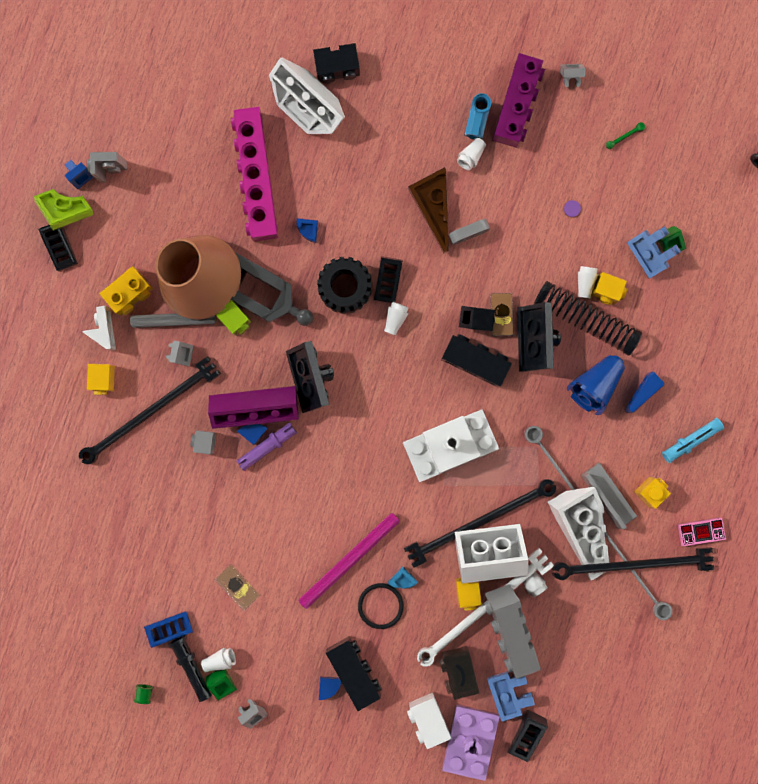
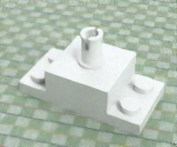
[403,409,499,483]

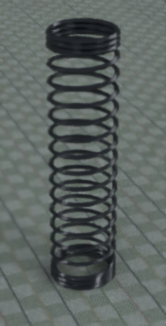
[534,281,642,356]

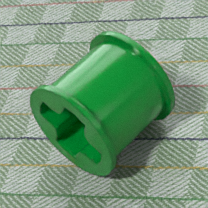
[133,684,154,704]

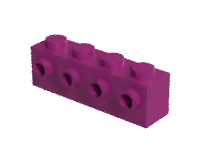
[492,53,545,148]
[208,386,299,429]

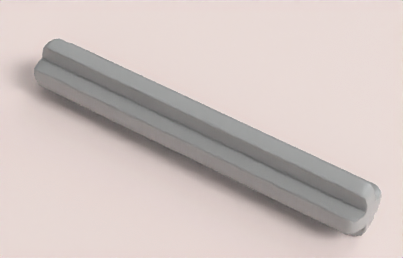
[130,313,216,328]

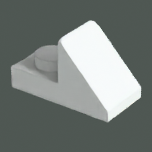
[82,306,116,351]

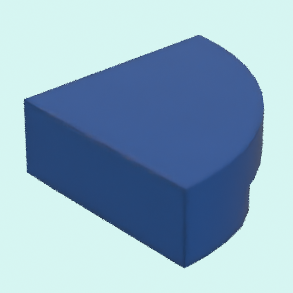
[297,218,318,243]
[237,424,268,445]
[319,676,341,700]

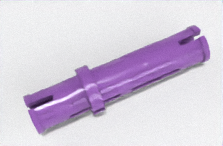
[237,422,297,471]

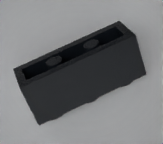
[441,334,512,388]
[326,636,382,711]

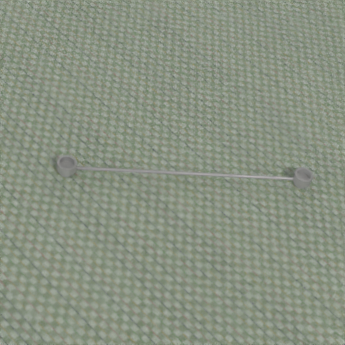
[524,426,672,620]

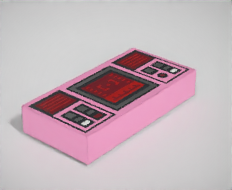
[677,517,726,546]

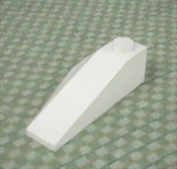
[548,487,609,581]

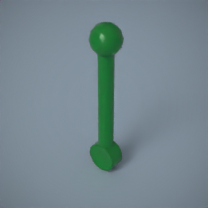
[606,122,645,149]

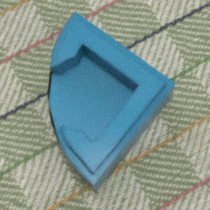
[388,566,418,589]

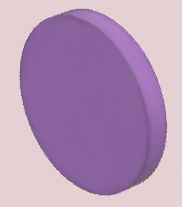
[564,200,581,217]

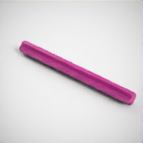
[298,513,400,609]

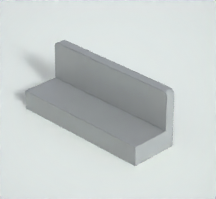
[581,463,637,530]

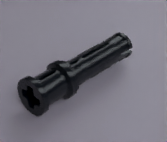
[168,635,212,702]

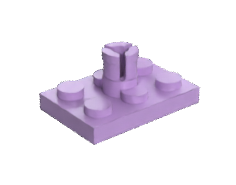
[442,704,500,781]

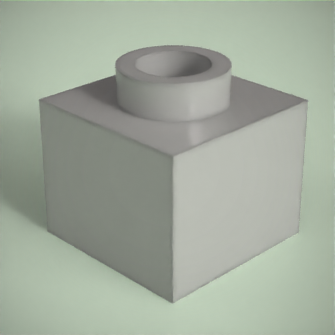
[190,430,216,454]

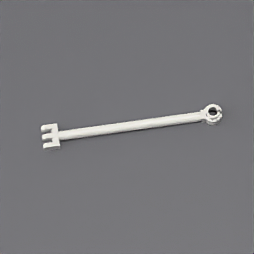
[417,548,554,667]

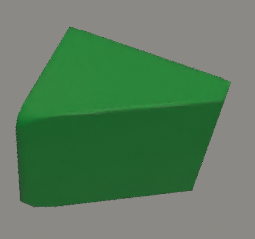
[658,226,686,252]
[206,669,237,701]

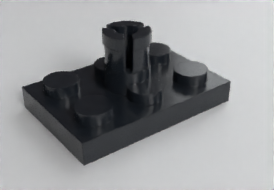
[517,302,561,372]
[286,341,334,413]

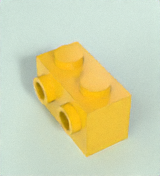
[99,266,154,316]

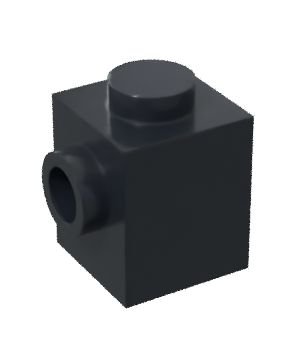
[459,306,495,331]

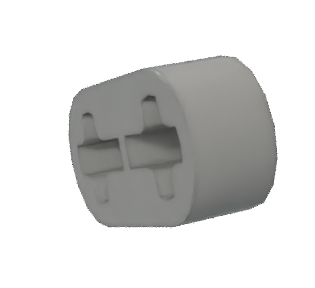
[449,219,490,245]

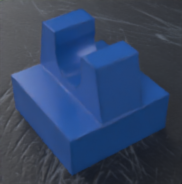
[64,160,93,189]

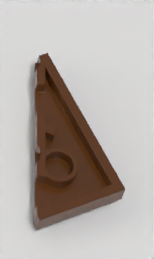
[408,167,449,254]

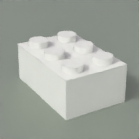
[455,524,528,583]

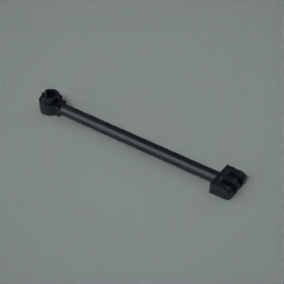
[79,356,221,464]
[404,479,556,568]
[551,547,714,580]

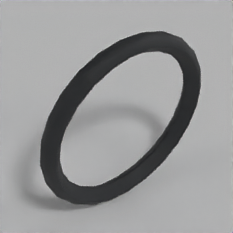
[358,583,404,629]

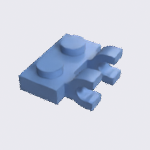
[627,226,681,279]
[487,671,535,722]

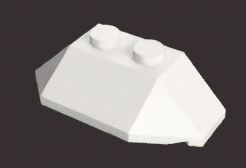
[269,58,345,134]

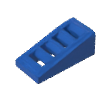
[625,371,664,413]
[144,611,193,648]

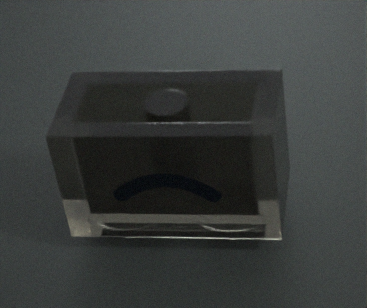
[439,646,479,700]

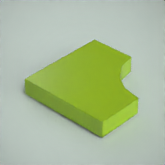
[33,189,93,230]

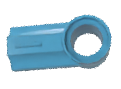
[464,93,491,139]

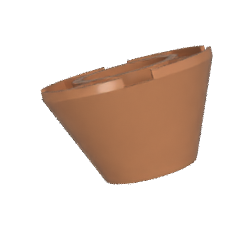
[156,235,241,320]

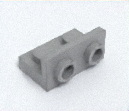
[87,152,127,182]

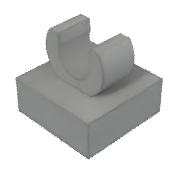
[560,64,586,87]
[166,340,194,366]
[238,699,268,729]

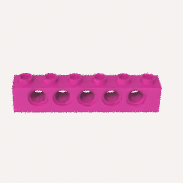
[231,107,279,242]

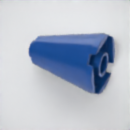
[567,355,625,415]

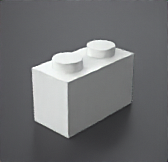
[407,693,451,749]

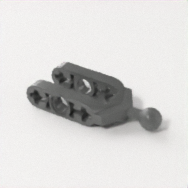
[230,252,314,326]

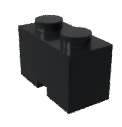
[313,43,360,83]

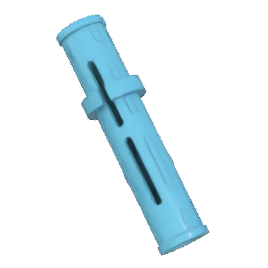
[662,418,724,464]

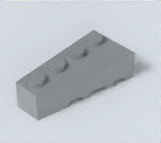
[484,584,541,679]

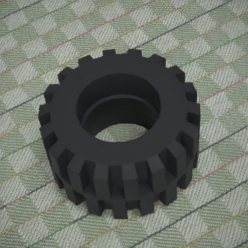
[317,257,372,314]

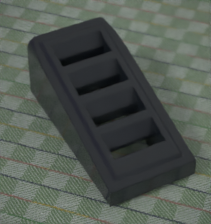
[38,225,78,271]
[374,256,403,303]
[508,710,548,762]

